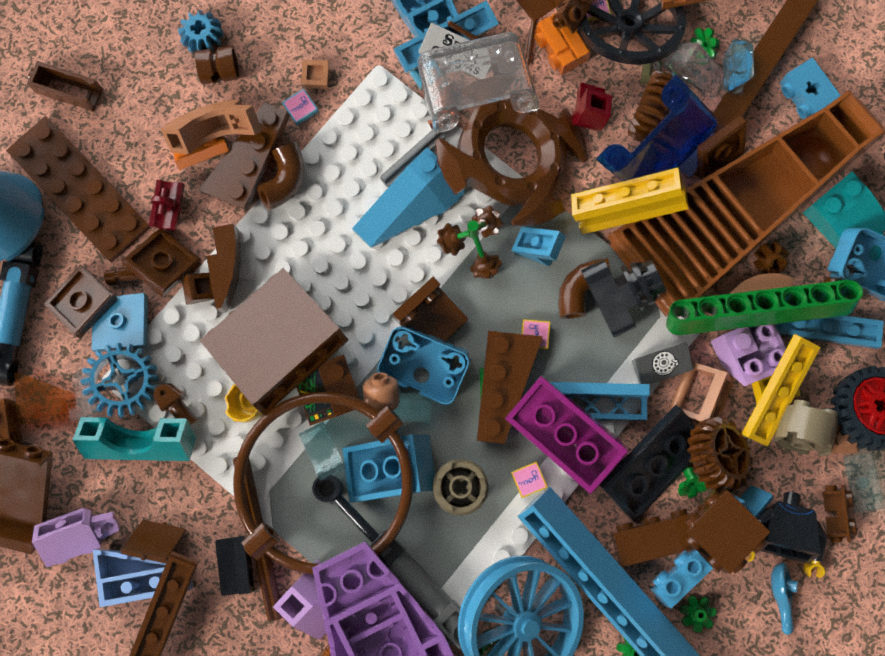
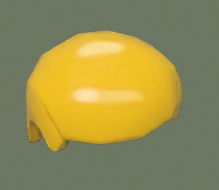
[225,384,263,423]

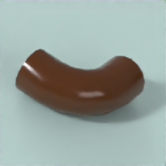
[258,141,305,211]
[558,258,610,319]

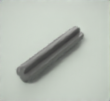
[380,127,446,187]

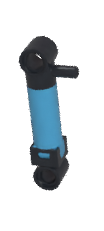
[0,241,43,386]

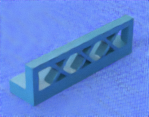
[550,382,650,421]

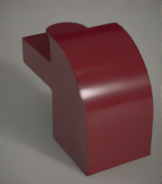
[572,82,612,132]

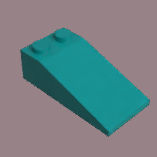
[803,171,885,261]

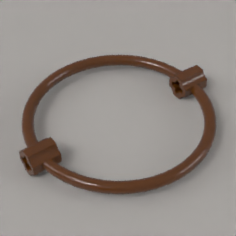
[233,392,413,575]

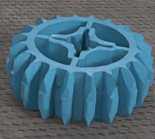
[81,343,159,418]

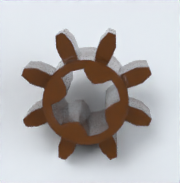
[753,241,789,274]

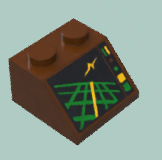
[296,355,360,426]

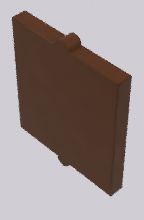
[121,520,186,563]

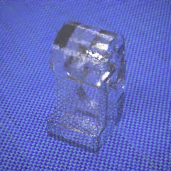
[69,369,104,423]

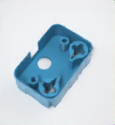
[827,228,885,302]
[377,324,472,405]

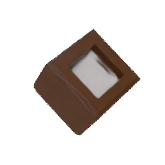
[182,272,214,305]

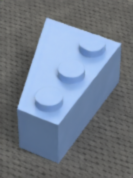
[93,548,193,607]

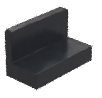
[215,535,255,596]

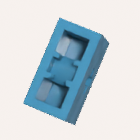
[780,57,841,120]

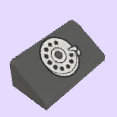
[632,342,693,384]

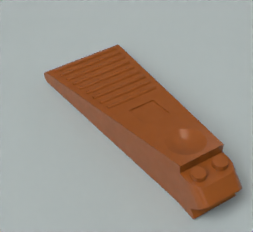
[607,90,885,318]

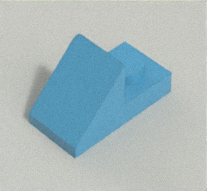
[511,227,566,266]

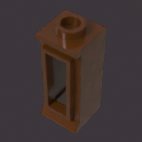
[27,61,103,112]

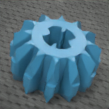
[178,9,224,54]

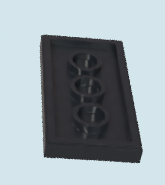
[599,405,695,523]

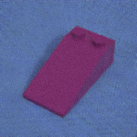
[505,376,631,494]

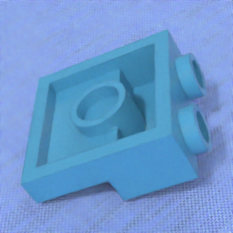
[650,550,713,609]

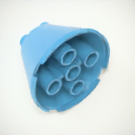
[0,170,45,261]

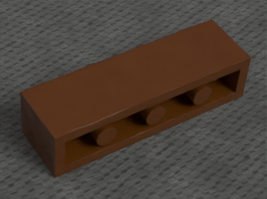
[610,504,706,567]

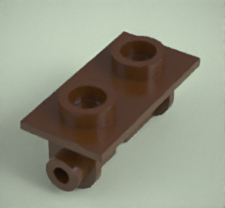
[553,0,594,34]
[822,485,857,542]

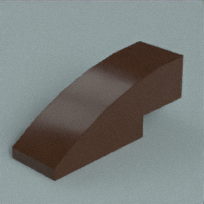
[206,223,241,313]

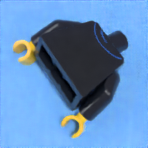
[747,492,828,578]

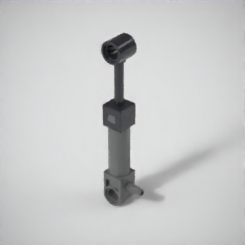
[312,474,480,649]

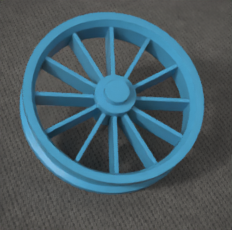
[458,555,584,656]

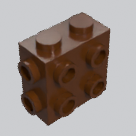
[682,490,770,574]

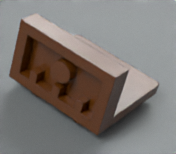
[392,276,468,341]

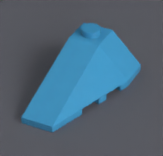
[352,147,465,248]

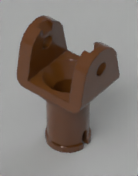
[154,383,198,426]

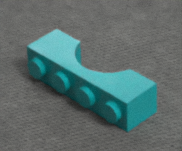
[72,417,196,461]

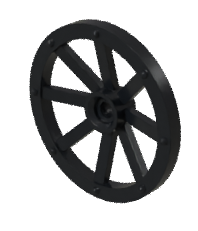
[577,0,687,65]

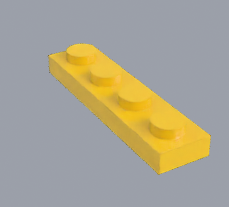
[741,334,821,447]

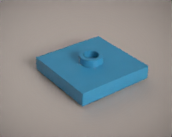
[92,293,148,352]

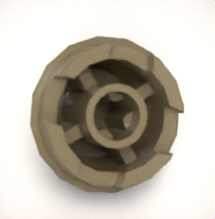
[432,459,489,516]

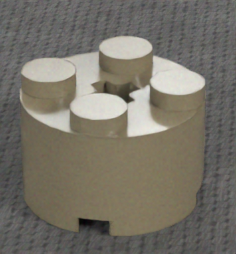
[774,400,838,456]

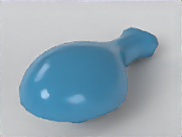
[771,562,799,635]

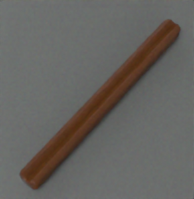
[233,457,282,621]

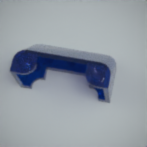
[596,75,717,182]

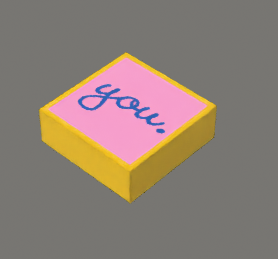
[521,319,550,350]
[511,461,547,498]

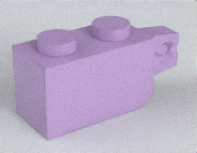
[32,508,120,567]

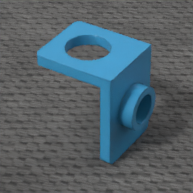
[733,486,773,518]

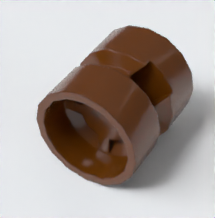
[195,46,239,85]

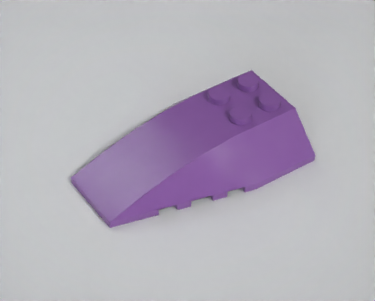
[312,541,454,656]

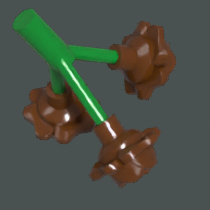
[437,205,503,279]

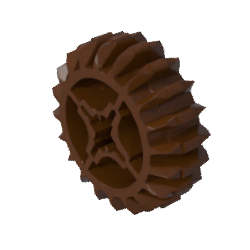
[628,70,677,143]
[687,417,753,492]

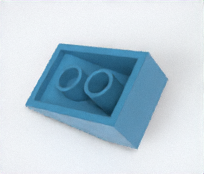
[342,434,435,503]

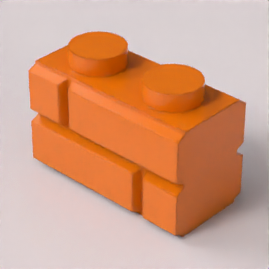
[534,12,591,75]

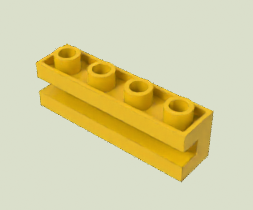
[571,168,689,235]

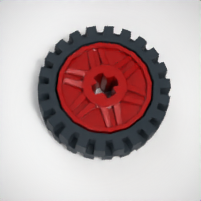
[830,366,885,451]

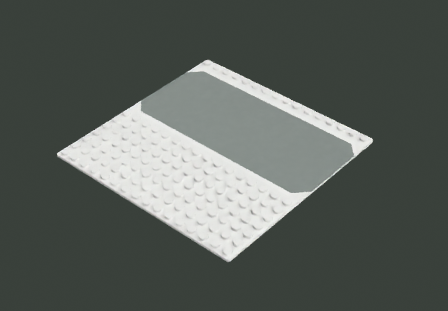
[102,65,700,646]

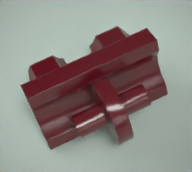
[149,180,185,231]

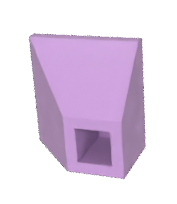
[711,324,786,386]
[273,559,326,640]

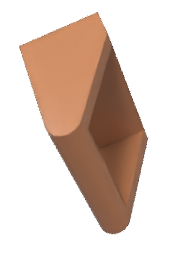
[668,362,734,424]

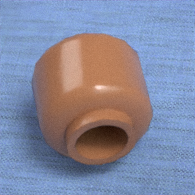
[362,372,400,412]

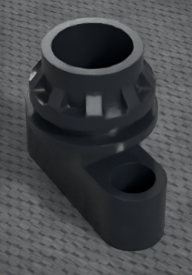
[581,259,666,338]

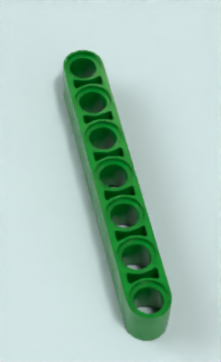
[666,280,863,335]

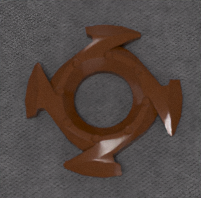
[435,78,587,227]

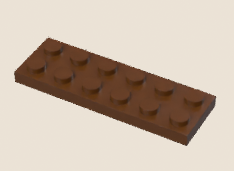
[6,116,150,263]

